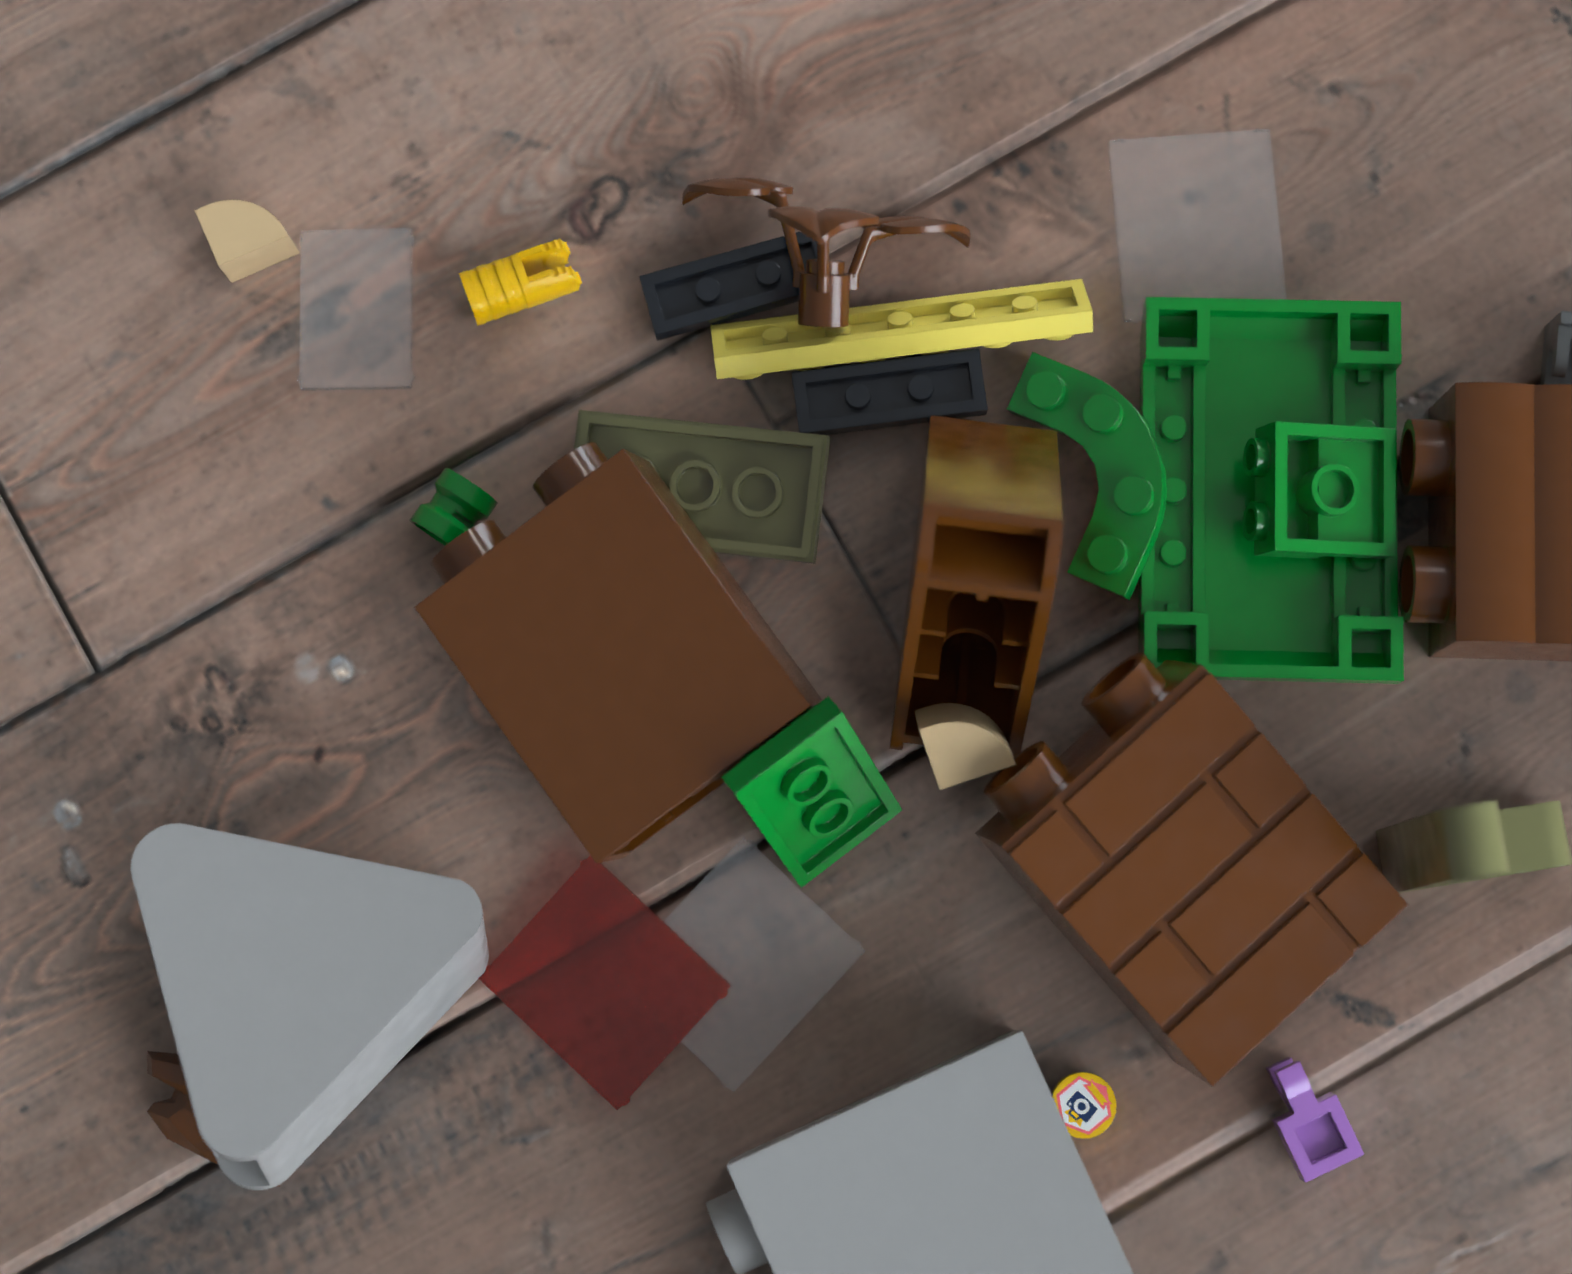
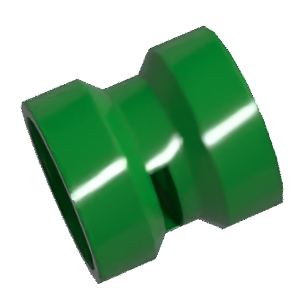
[410,468,498,546]

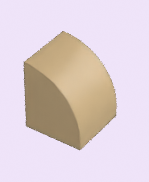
[195,200,300,283]
[914,703,1016,790]

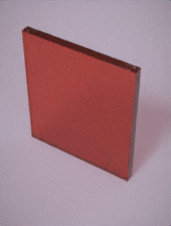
[478,856,732,1110]

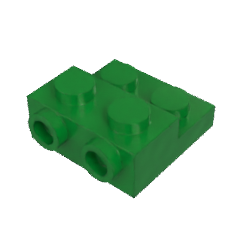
[1243,421,1396,559]

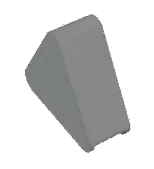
[131,823,489,1190]

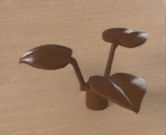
[682,177,970,327]

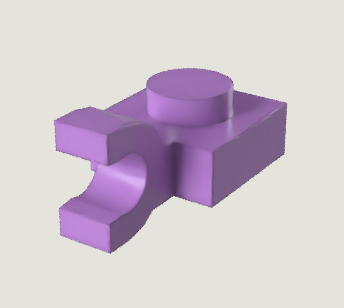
[1266,1057,1364,1183]

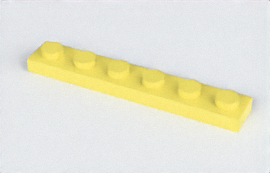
[710,279,1093,380]

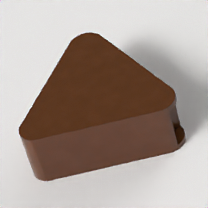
[889,415,1063,758]

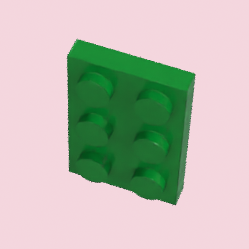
[722,696,902,888]

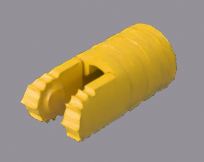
[459,239,583,326]

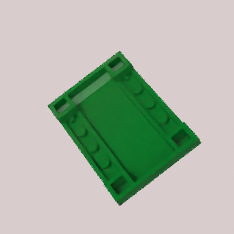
[1138,297,1404,684]

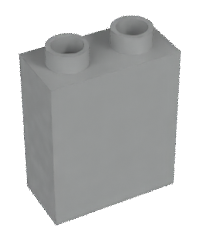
[706,1030,1133,1274]

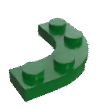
[1007,352,1167,600]

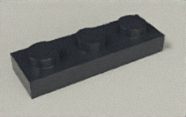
[639,232,830,341]
[792,348,988,435]

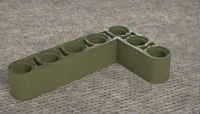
[1375,800,1572,893]

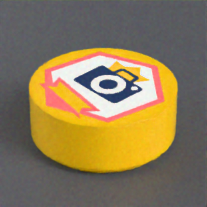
[1051,1072,1116,1139]

